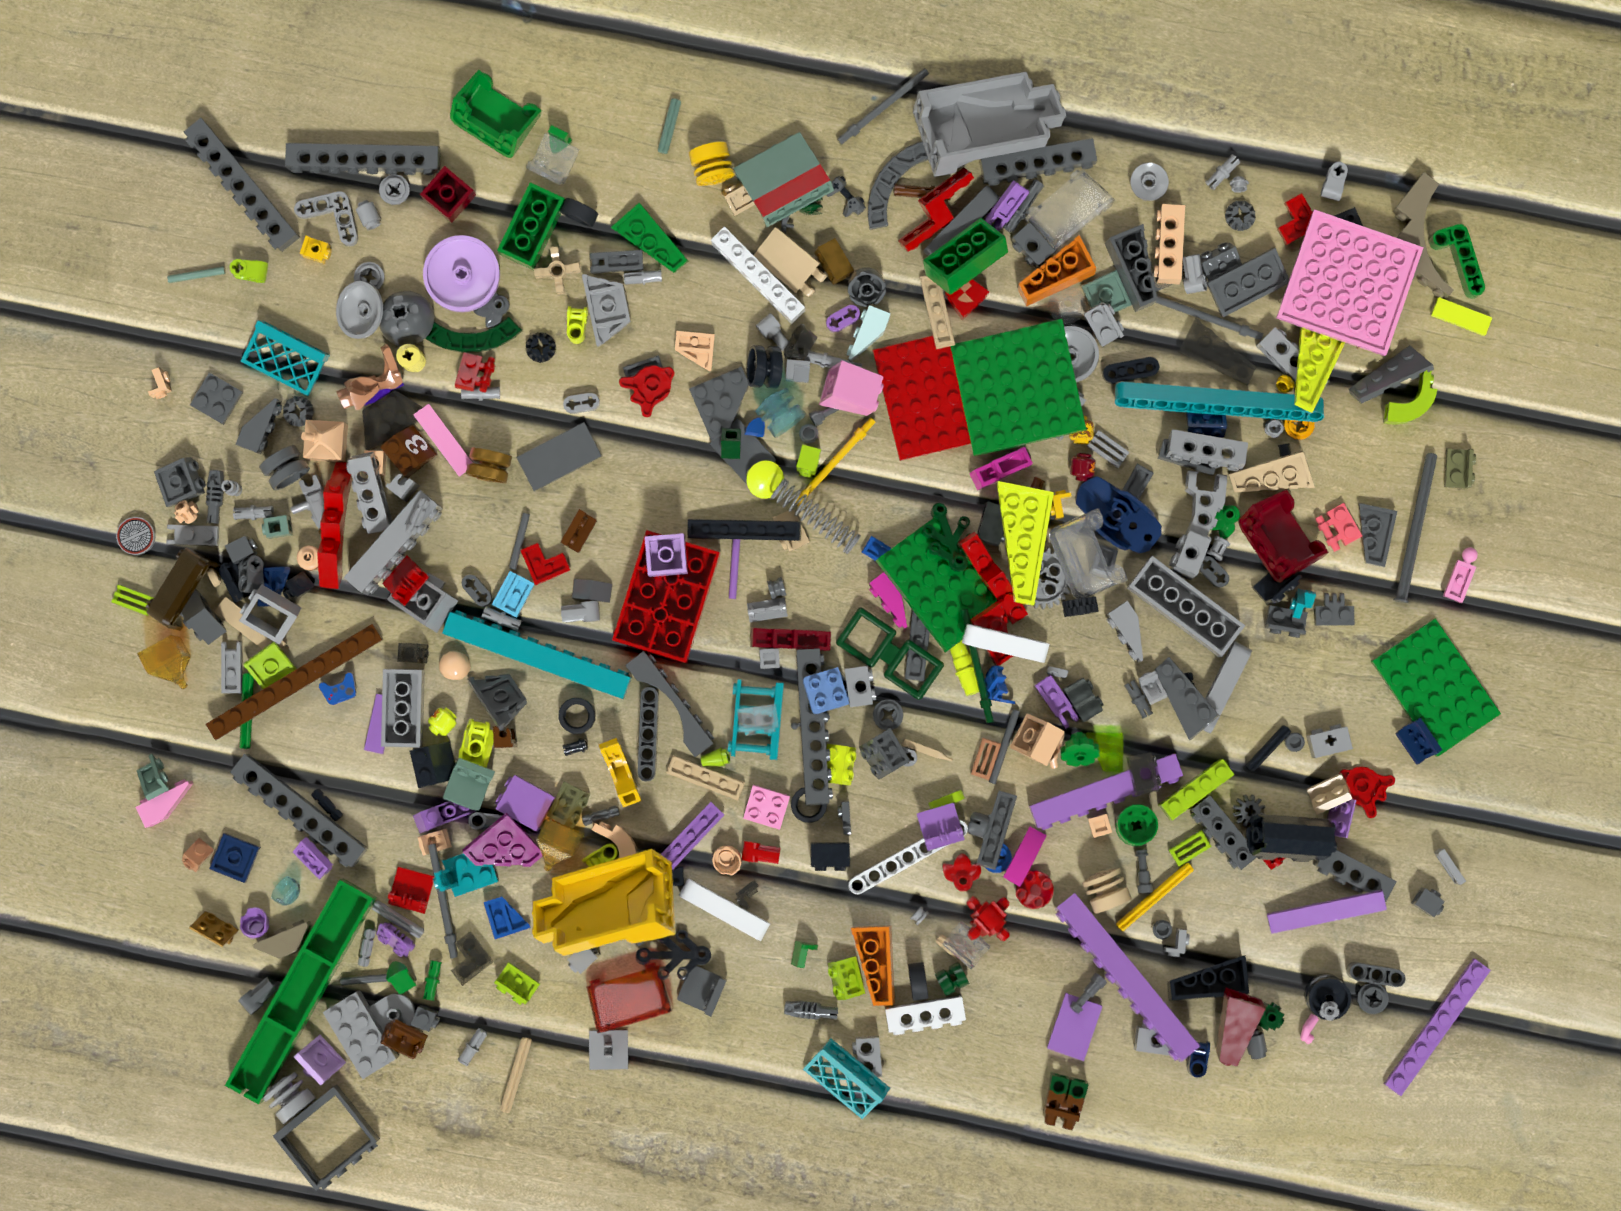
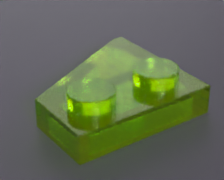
[1086,732,1124,772]

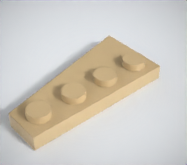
[1229,450,1315,492]

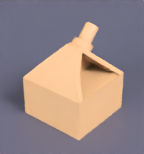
[301,420,348,462]
[1009,714,1065,769]

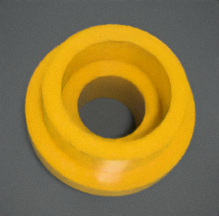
[1276,375,1295,393]

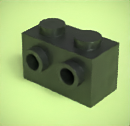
[977,502,1005,546]

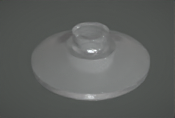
[1048,286,1086,324]

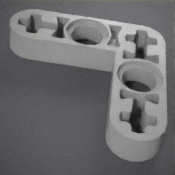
[294,191,358,247]

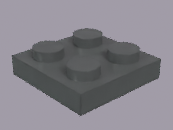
[190,372,244,425]

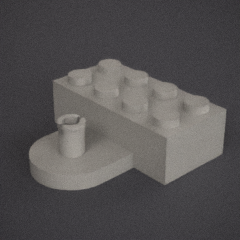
[323,990,416,1079]

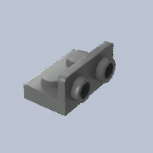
[1200,242,1242,282]
[1265,605,1308,638]

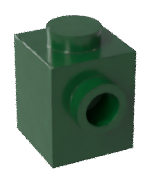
[721,428,741,459]

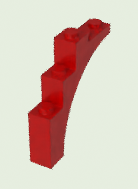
[317,462,353,589]

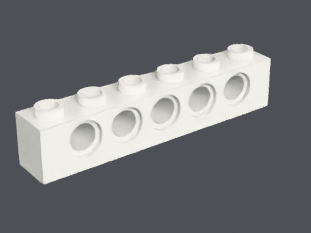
[711,227,805,324]

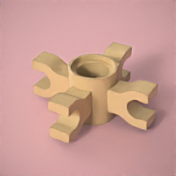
[534,247,581,295]

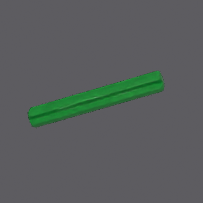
[239,673,254,749]

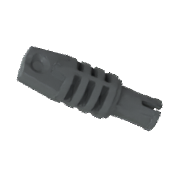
[206,470,224,524]
[784,1001,838,1020]

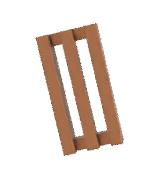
[971,738,1001,780]

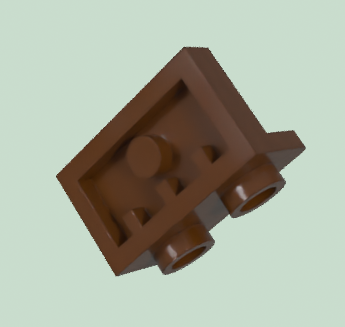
[560,509,597,553]

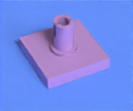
[294,1035,346,1085]

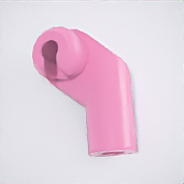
[1300,1014,1319,1044]

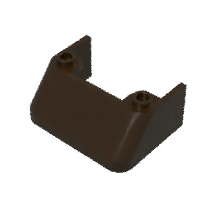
[146,547,220,631]

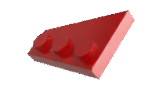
[970,599,1013,666]

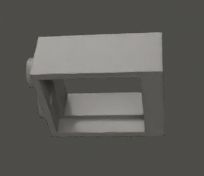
[239,584,302,645]

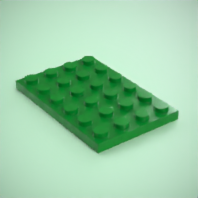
[876,517,997,653]
[1371,618,1501,757]

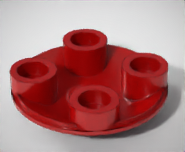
[1015,870,1054,909]

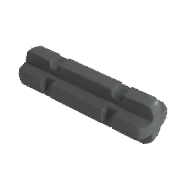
[582,806,620,826]

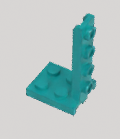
[433,853,499,897]

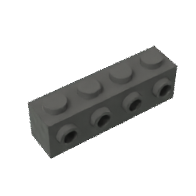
[1189,795,1257,870]

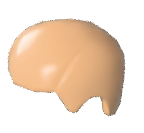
[439,651,471,680]
[712,846,742,875]

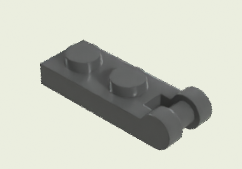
[589,250,644,274]

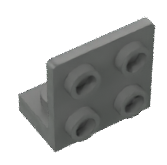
[859,728,910,780]
[677,966,727,1017]

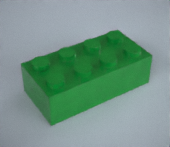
[497,182,565,271]
[923,218,1008,295]

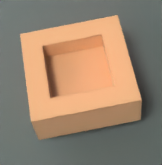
[1088,814,1112,838]

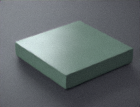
[1081,270,1132,313]

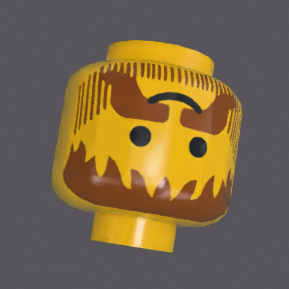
[1069,416,1094,444]

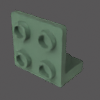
[443,758,495,812]

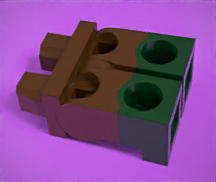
[1043,1072,1089,1131]

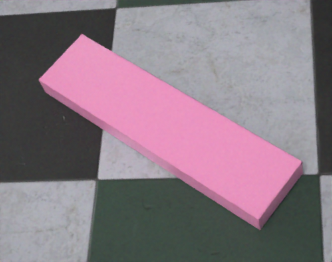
[414,404,473,477]

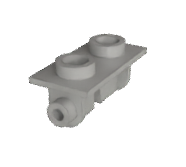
[747,598,788,622]

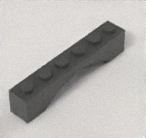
[626,651,714,757]

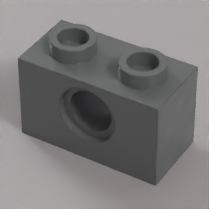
[1012,223,1055,269]

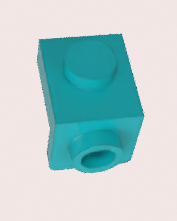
[1290,588,1316,619]

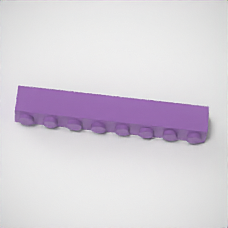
[1029,754,1183,830]

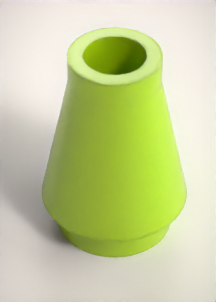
[701,747,730,767]

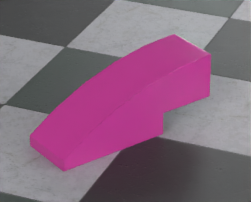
[969,447,1033,491]
[1002,826,1047,887]

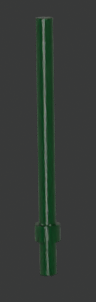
[960,608,994,723]

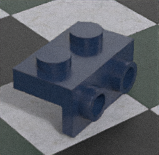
[1396,718,1442,765]

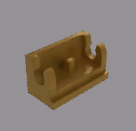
[814,238,854,285]

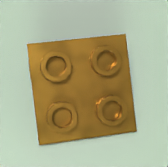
[189,911,239,947]

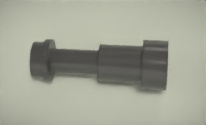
[1135,850,1153,893]
[1070,973,1107,1014]

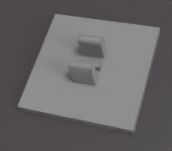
[589,1030,628,1070]

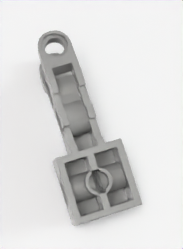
[1169,471,1227,580]

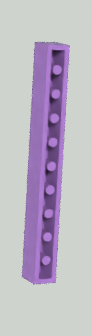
[1055,893,1200,1062]

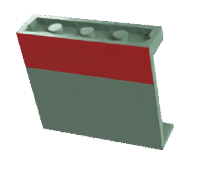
[733,132,834,227]

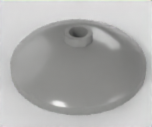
[336,281,383,339]
[1064,326,1099,382]

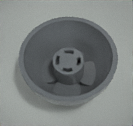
[379,291,434,346]

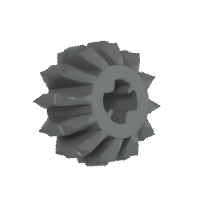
[1232,795,1265,827]

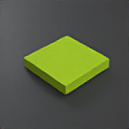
[243,641,297,689]

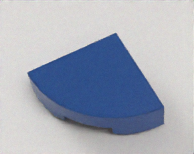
[744,417,765,437]

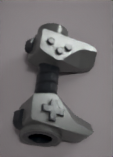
[826,176,866,217]

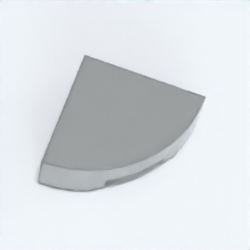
[1046,666,1068,678]

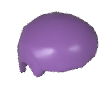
[240,907,270,939]

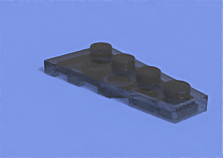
[1179,317,1256,385]

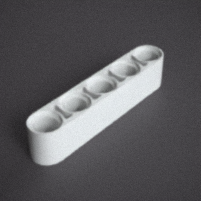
[962,624,1050,663]
[679,878,770,941]

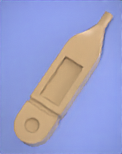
[902,739,953,762]

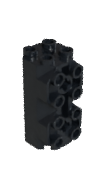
[1246,814,1337,862]

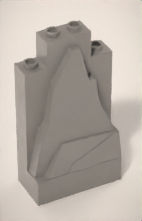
[913,72,1066,177]

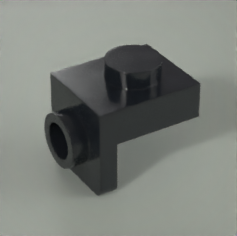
[282,571,315,603]

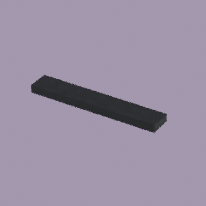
[687,519,801,541]

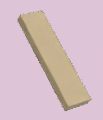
[920,275,955,349]
[214,597,287,649]
[666,755,745,800]

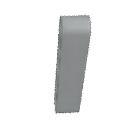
[1203,641,1252,734]

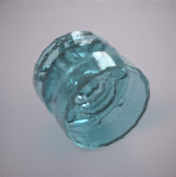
[755,388,806,438]

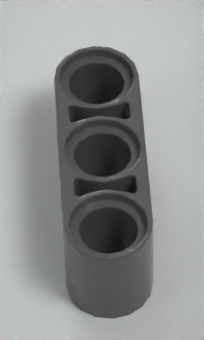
[1346,962,1406,987]

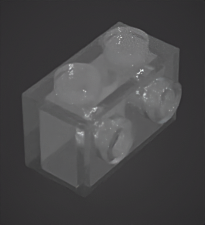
[737,704,779,736]

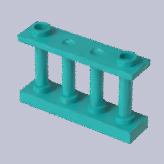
[728,679,784,760]

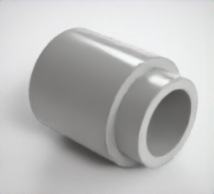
[356,200,381,230]

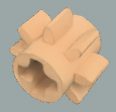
[174,500,199,524]

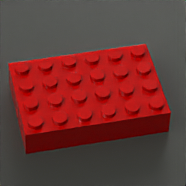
[612,530,721,664]

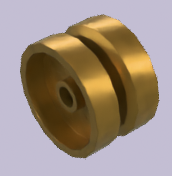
[466,448,512,483]

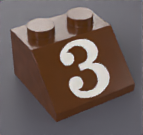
[380,425,437,479]

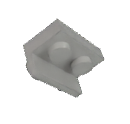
[1083,302,1124,347]

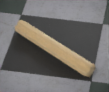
[500,1037,532,1113]

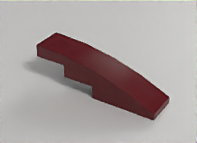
[750,628,831,651]

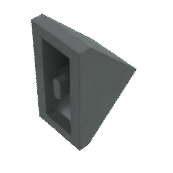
[572,579,613,603]

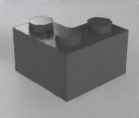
[180,589,227,645]

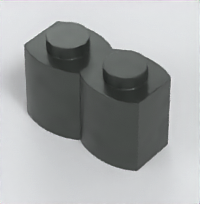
[1062,678,1104,723]

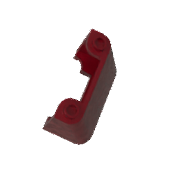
[1239,489,1329,582]

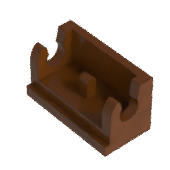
[493,726,518,748]
[380,1019,428,1060]

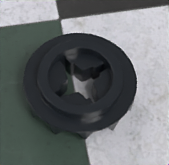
[526,332,556,363]

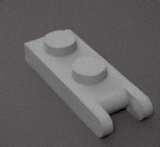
[166,525,220,546]
[221,641,242,694]

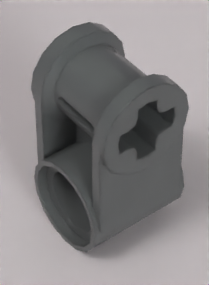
[238,555,264,593]

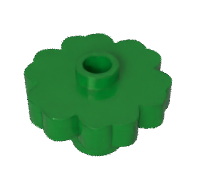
[1060,732,1100,767]

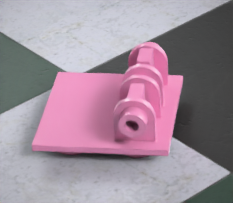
[743,785,790,830]

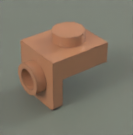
[182,838,214,872]

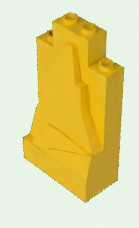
[532,849,675,956]

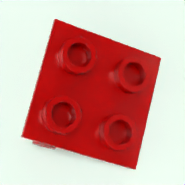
[382,555,429,606]
[388,867,434,914]

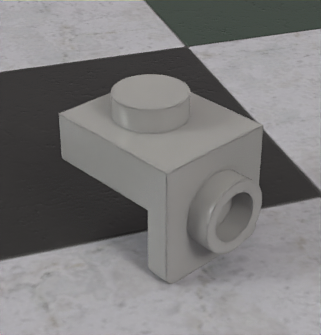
[1139,671,1167,705]
[1163,928,1190,957]

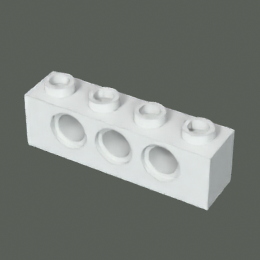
[885,995,966,1035]

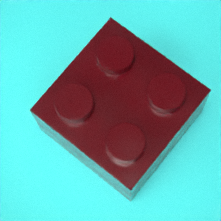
[420,166,476,223]

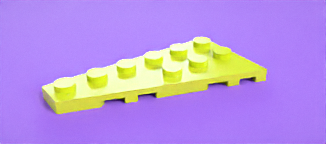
[1294,327,1345,413]
[996,481,1054,606]

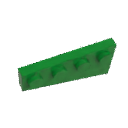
[611,203,689,273]

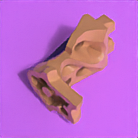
[336,344,404,410]

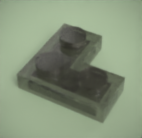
[451,931,494,986]

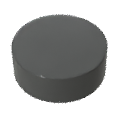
[1284,733,1305,752]

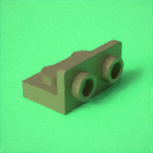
[1444,449,1476,489]
[547,781,590,828]

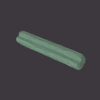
[658,98,681,154]

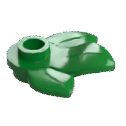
[1204,505,1240,539]

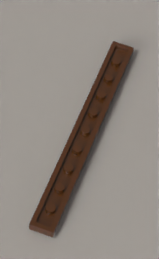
[205,624,383,741]

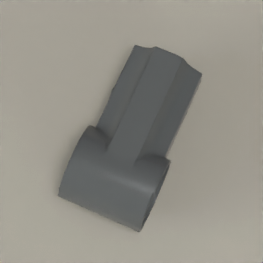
[238,977,279,1015]

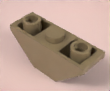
[253,920,311,959]

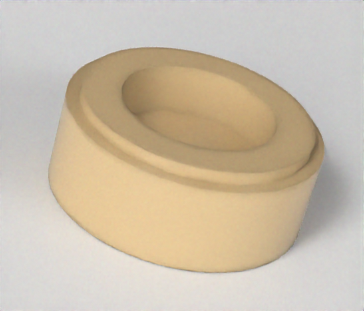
[206,568,221,587]

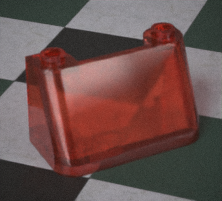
[586,962,674,1033]

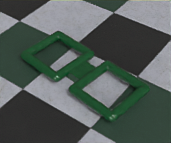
[836,607,944,700]

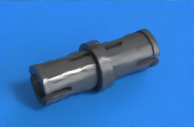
[1124,680,1153,719]

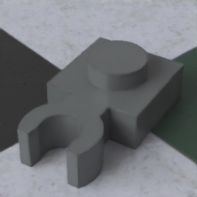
[838,801,851,835]

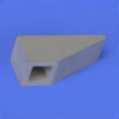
[1106,601,1143,662]

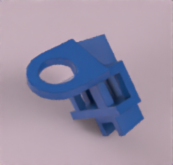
[984,666,1016,704]

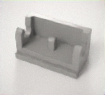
[386,474,419,502]

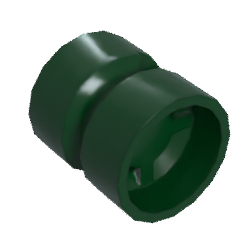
[935,962,970,996]

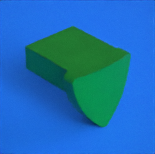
[548,125,572,154]
[791,941,818,968]
[386,961,416,995]

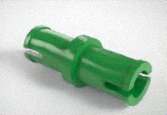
[422,960,442,1001]

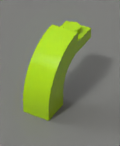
[1383,370,1437,425]

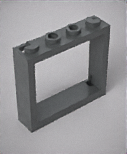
[273,1085,380,1191]

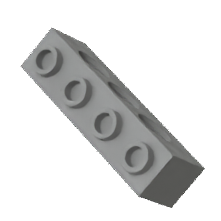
[1256,327,1329,386]
[1166,429,1248,471]
[346,452,392,534]

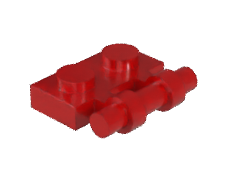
[455,353,496,393]

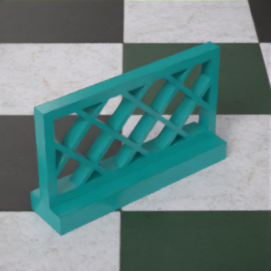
[240,320,330,396]
[803,1038,890,1119]

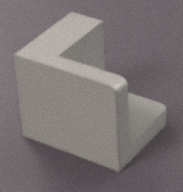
[786,359,810,383]

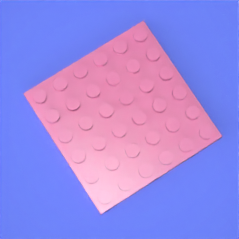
[1276,209,1424,356]

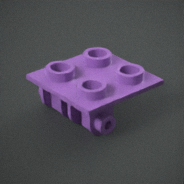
[1327,799,1356,838]
[917,803,965,851]
[376,922,416,958]

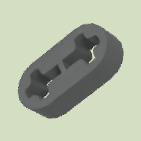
[1199,556,1230,588]
[461,575,492,607]

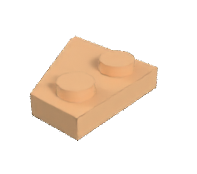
[675,331,715,372]

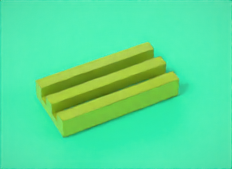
[111,584,154,616]
[1168,830,1212,867]

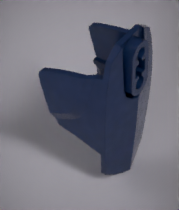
[1076,476,1162,553]

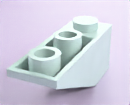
[846,305,891,362]

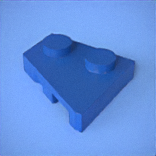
[483,896,531,939]

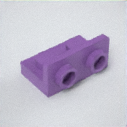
[293,837,333,880]

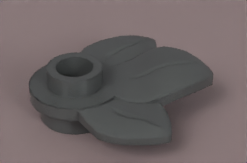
[473,292,510,328]

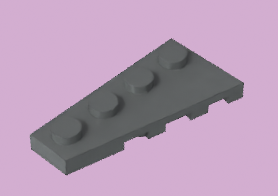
[1349,345,1434,404]
[1154,657,1220,740]

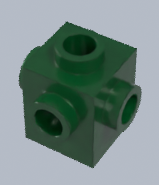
[1258,1002,1285,1031]

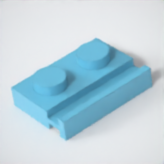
[492,571,535,618]

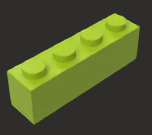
[1158,759,1234,821]

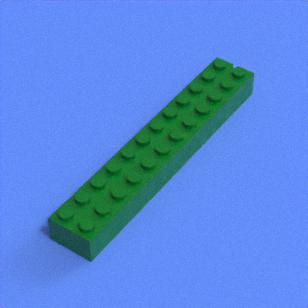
[224,879,377,1105]

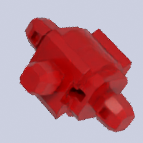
[966,896,1010,941]

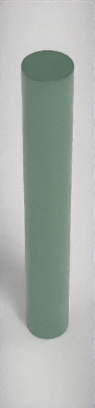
[167,266,226,283]

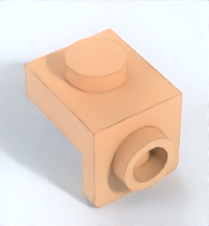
[148,367,171,399]
[418,828,452,855]

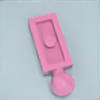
[1443,547,1478,603]

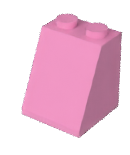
[819,360,884,416]

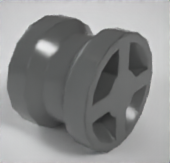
[767,577,786,599]

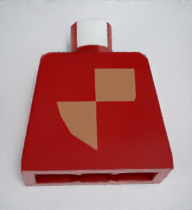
[945,279,990,320]

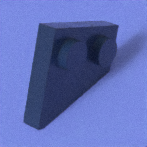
[258,567,290,607]

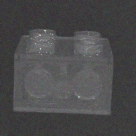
[526,133,579,185]

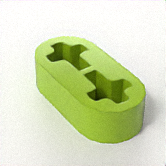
[928,789,965,809]

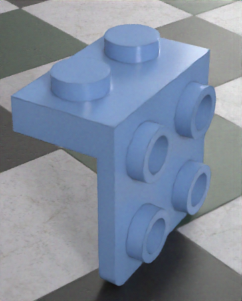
[803,667,849,714]

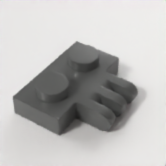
[1314,593,1355,626]

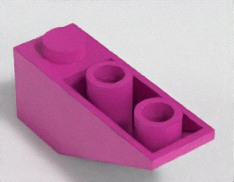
[869,572,907,629]

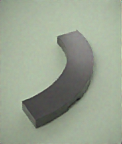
[868,141,928,230]

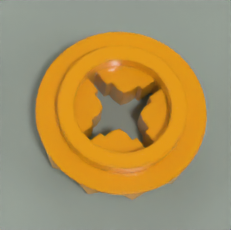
[1284,420,1315,440]

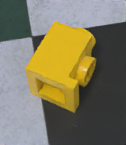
[300,236,332,264]

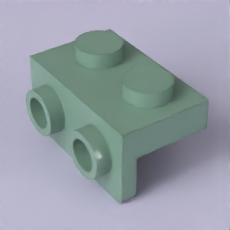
[136,754,169,801]

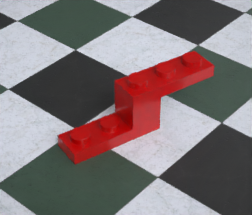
[898,167,974,252]
[959,531,1028,625]

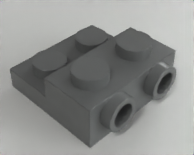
[154,457,205,507]

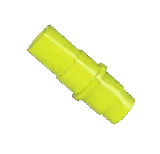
[950,641,979,696]

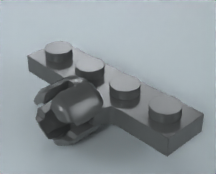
[967,791,1017,870]

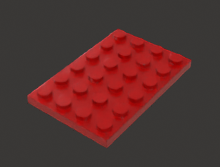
[873,336,971,461]

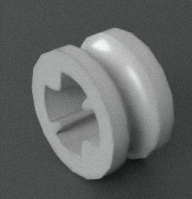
[910,906,929,925]

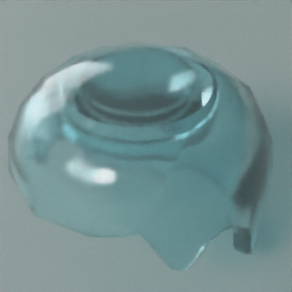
[271,876,301,906]

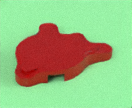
[619,365,675,417]
[1339,767,1395,818]

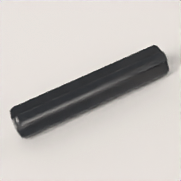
[1246,725,1291,772]

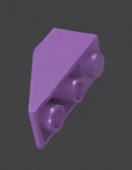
[413,801,476,833]

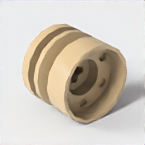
[1082,867,1132,914]

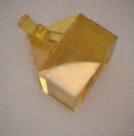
[137,635,191,689]
[537,818,585,871]

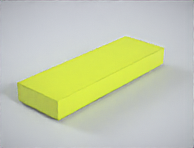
[1431,297,1492,336]

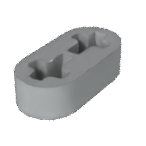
[563,393,600,414]

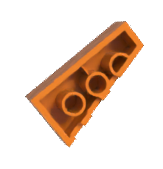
[1018,235,1096,307]
[851,925,895,1006]

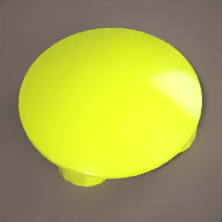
[746,461,784,499]

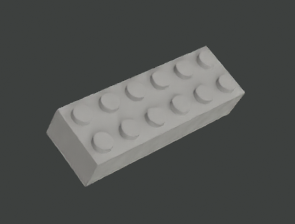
[344,490,443,595]
[1127,556,1245,657]

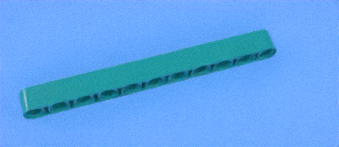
[1115,382,1324,422]

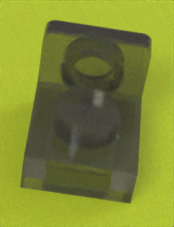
[397,643,429,663]
[735,879,759,909]

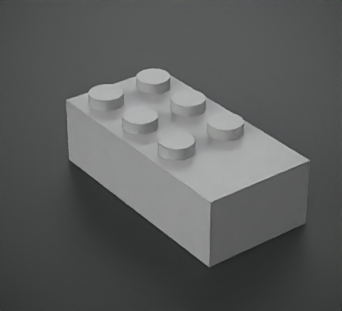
[381,669,425,747]

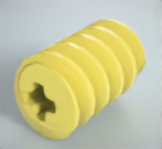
[396,344,426,372]

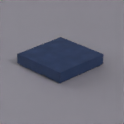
[209,833,260,883]

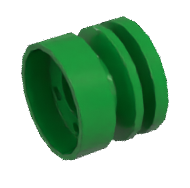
[1115,804,1158,846]

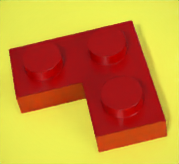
[1277,193,1313,246]
[520,543,571,586]

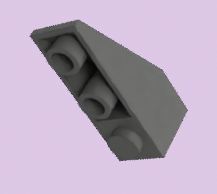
[235,398,282,455]

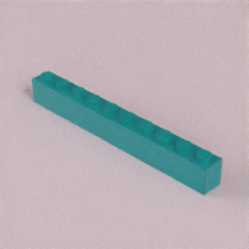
[442,610,632,699]

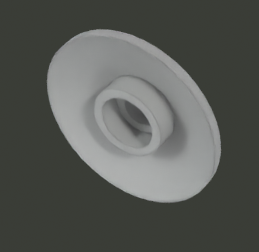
[1130,163,1169,201]

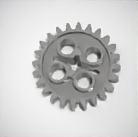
[1026,548,1074,610]

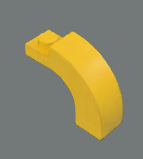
[598,738,641,807]

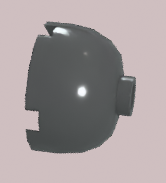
[848,267,886,307]

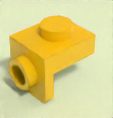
[1050,490,1072,520]

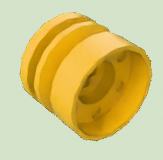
[688,142,735,186]

